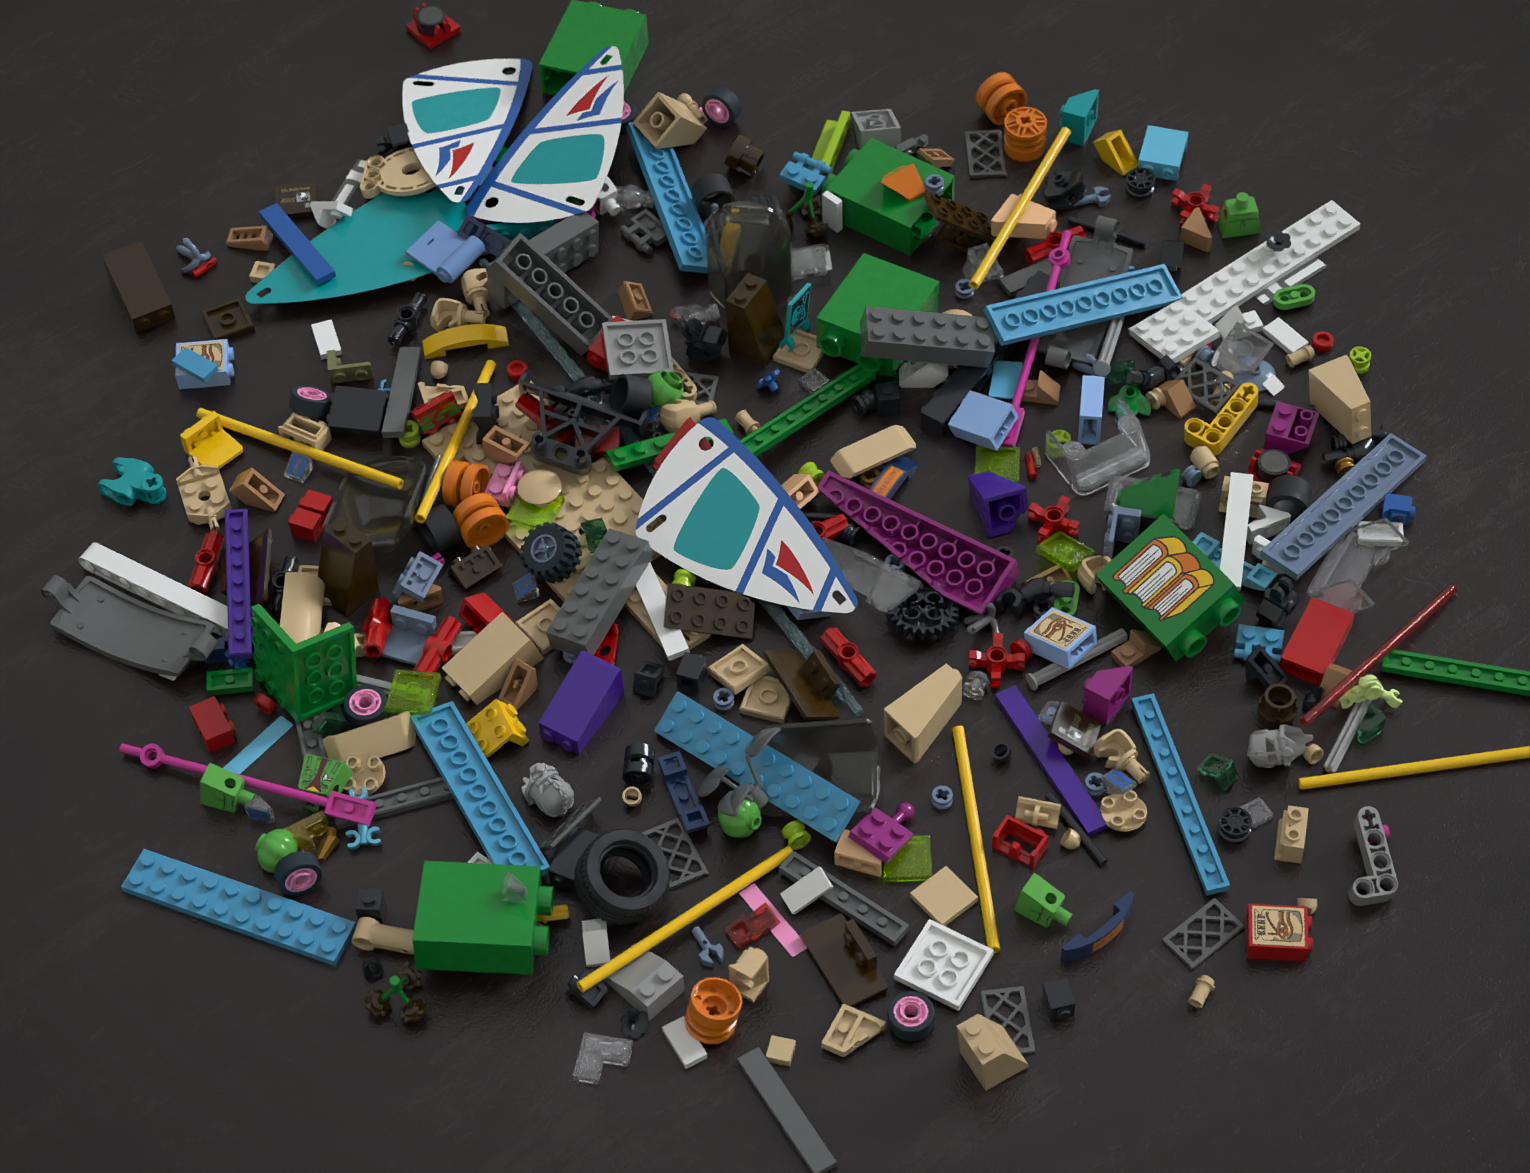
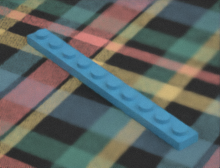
[1131,693,1230,896]

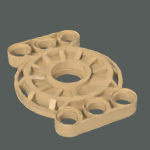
[360,147,436,199]

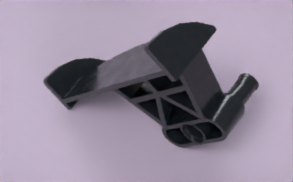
[518,369,651,476]

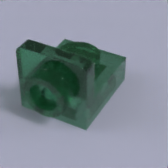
[1108,359,1135,384]
[580,517,607,553]
[1356,703,1386,745]
[310,705,347,736]
[1197,752,1238,791]

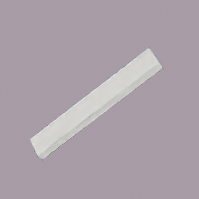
[1220,472,1253,591]
[636,563,690,661]

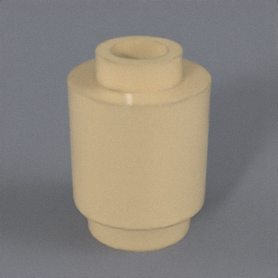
[1190,446,1220,479]

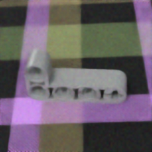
[1349,806,1398,906]

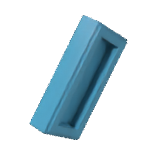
[171,347,219,383]

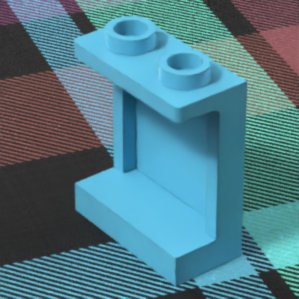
[1138,125,1188,181]

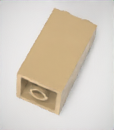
[1309,355,1371,444]
[442,612,544,705]
[884,663,962,764]

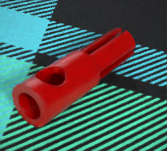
[191,257,218,278]
[1025,452,1037,479]

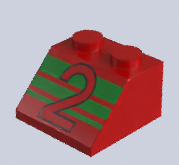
[410,390,462,436]

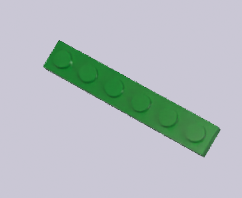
[606,419,734,472]

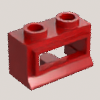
[992,815,1049,869]

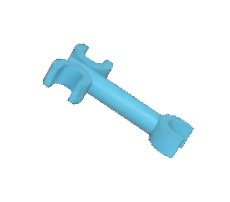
[346,787,382,850]

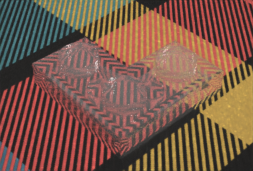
[573,1032,633,1084]

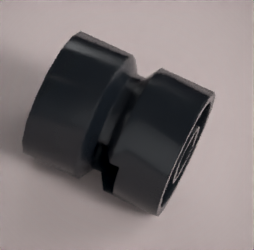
[622,743,655,787]

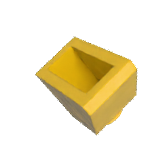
[1093,130,1138,176]

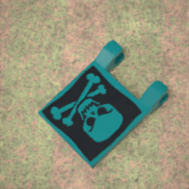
[779,283,811,352]

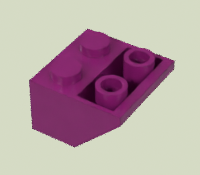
[1263,401,1320,454]

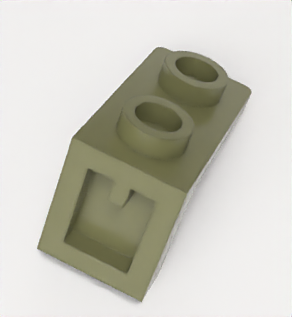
[327,350,373,384]

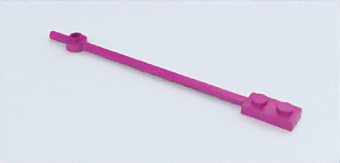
[1000,230,1072,449]
[120,743,377,826]

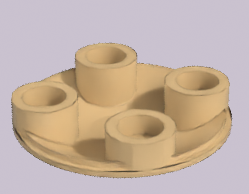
[517,469,562,508]
[344,754,385,797]
[1100,790,1147,831]

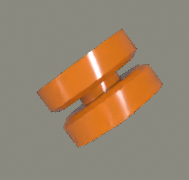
[975,72,1028,125]
[442,460,491,509]
[452,493,509,549]

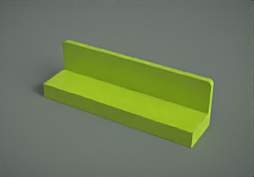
[808,110,850,180]

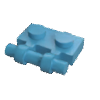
[779,151,832,195]
[1234,624,1284,664]

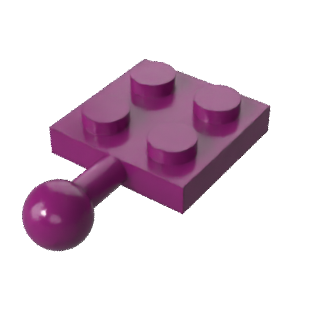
[848,802,915,864]

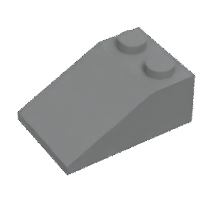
[851,109,901,150]
[604,943,685,1021]

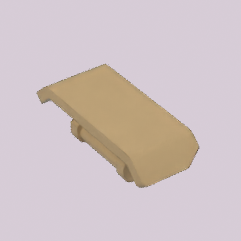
[830,425,916,479]
[323,711,416,762]

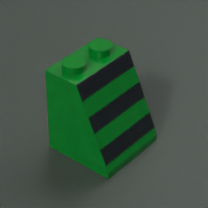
[1116,469,1180,519]

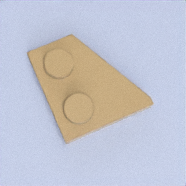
[418,382,469,410]
[821,1004,886,1057]

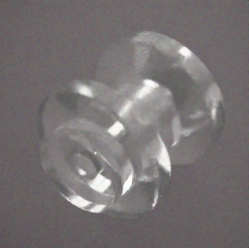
[962,671,990,700]

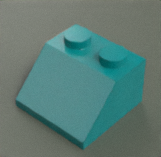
[1058,89,1099,146]

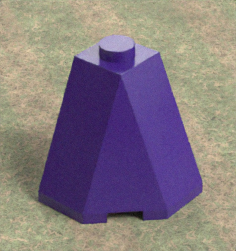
[968,471,1029,538]

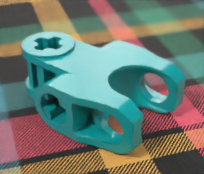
[97,457,167,506]

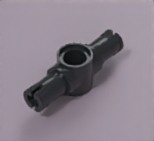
[387,292,427,346]
[268,556,299,617]

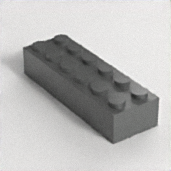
[487,212,599,309]
[487,233,613,356]
[860,306,995,368]
[546,528,653,657]

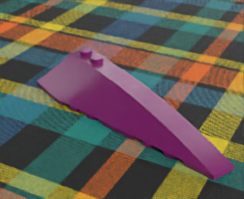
[817,470,1020,616]

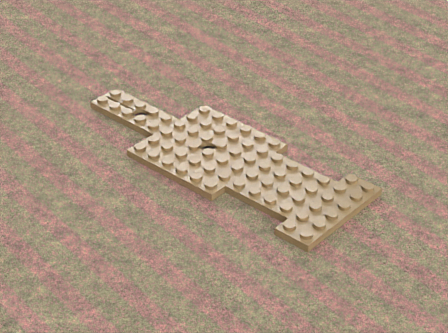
[422,381,710,660]

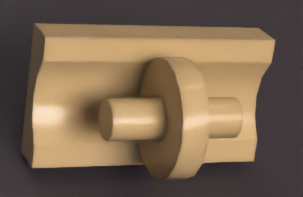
[1015,796,1061,829]

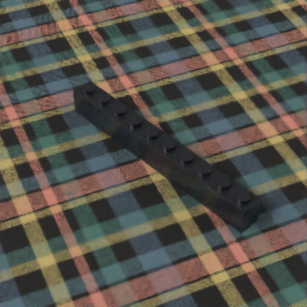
[920,270,1060,436]

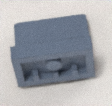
[1103,506,1142,560]
[390,552,443,606]
[381,605,438,666]

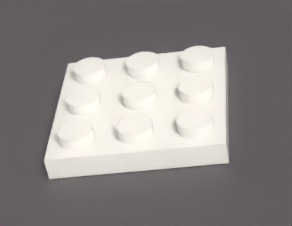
[1129,300,1220,363]
[894,919,994,1011]

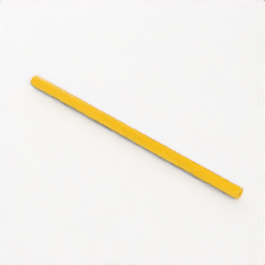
[969,127,1071,289]
[415,360,496,523]
[196,408,404,490]
[952,726,1000,953]
[1298,746,1530,790]
[577,846,793,993]

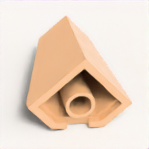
[991,194,1057,239]

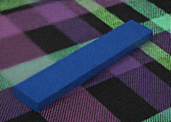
[259,203,336,285]

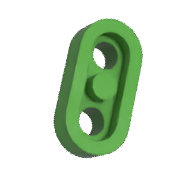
[1273,284,1315,310]
[1054,580,1080,617]

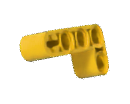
[1184,383,1258,456]

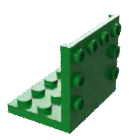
[250,604,357,722]

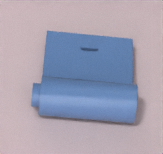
[405,220,486,283]

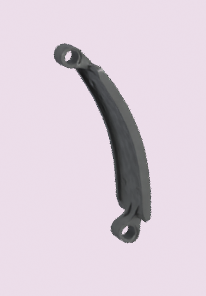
[1036,215,1133,370]
[41,575,219,676]

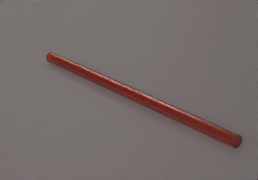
[1299,584,1458,728]

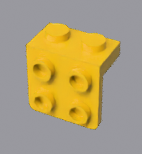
[180,411,243,469]
[466,699,529,759]

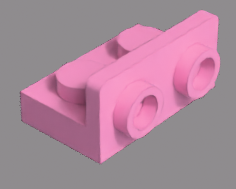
[484,461,525,507]

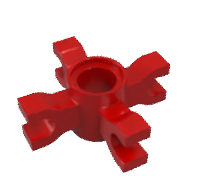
[1171,183,1220,226]
[1028,495,1080,546]
[969,633,1025,688]

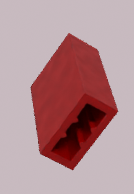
[1279,597,1355,686]

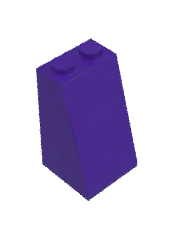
[539,650,624,755]

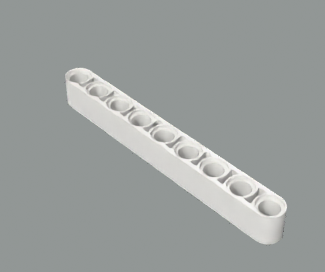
[78,542,228,637]

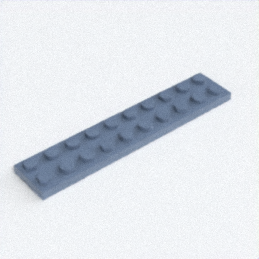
[1260,433,1427,580]

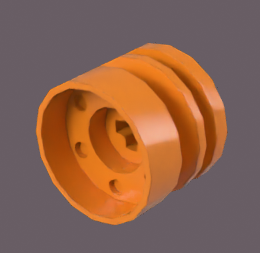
[1004,107,1047,162]
[684,977,742,1044]

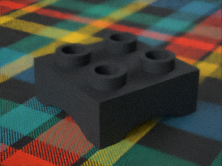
[472,383,499,444]

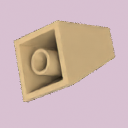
[633,92,707,149]
[956,1014,1029,1091]

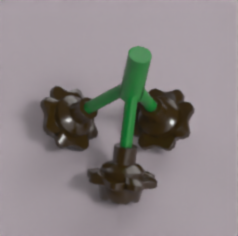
[780,182,828,238]
[364,961,427,1023]

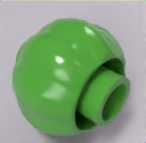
[647,370,684,408]
[718,798,761,838]
[255,829,298,873]

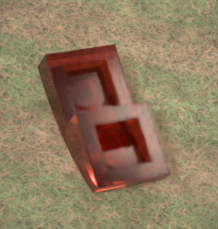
[724,902,781,948]

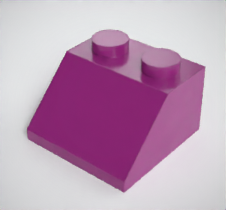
[1082,666,1133,726]

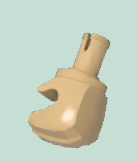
[461,268,490,317]
[430,298,486,332]
[660,399,717,433]
[1077,555,1111,595]
[1093,729,1150,784]

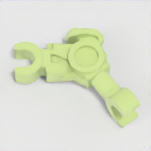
[1336,674,1402,709]

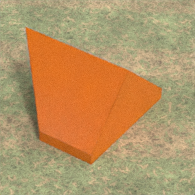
[880,164,926,202]

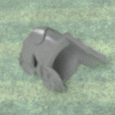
[1247,725,1313,768]
[521,763,574,818]

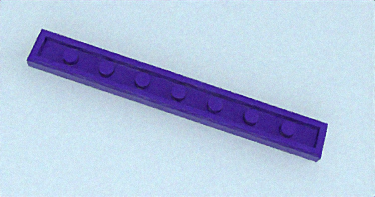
[225,509,252,660]
[995,685,1109,836]

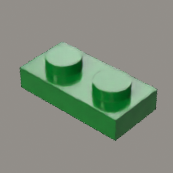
[207,667,254,696]

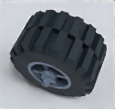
[520,522,582,583]

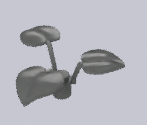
[697,727,781,817]

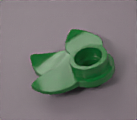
[1108,385,1151,424]

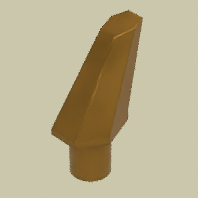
[316,827,339,863]

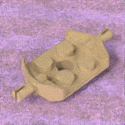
[176,455,232,531]

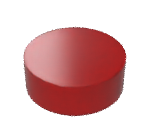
[1312,331,1334,352]
[506,360,528,381]
[1010,638,1032,662]
[254,693,277,714]

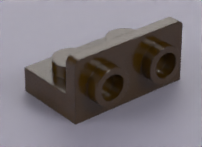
[448,544,502,591]

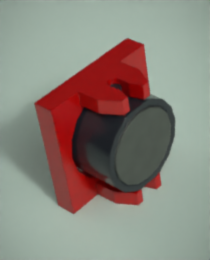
[405,3,461,50]
[1246,449,1302,494]

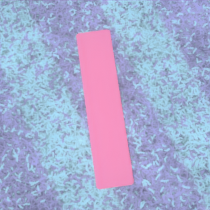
[739,884,807,957]

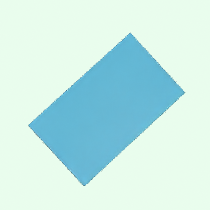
[989,361,1023,402]

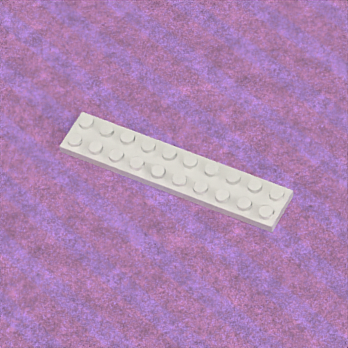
[1179,200,1360,324]

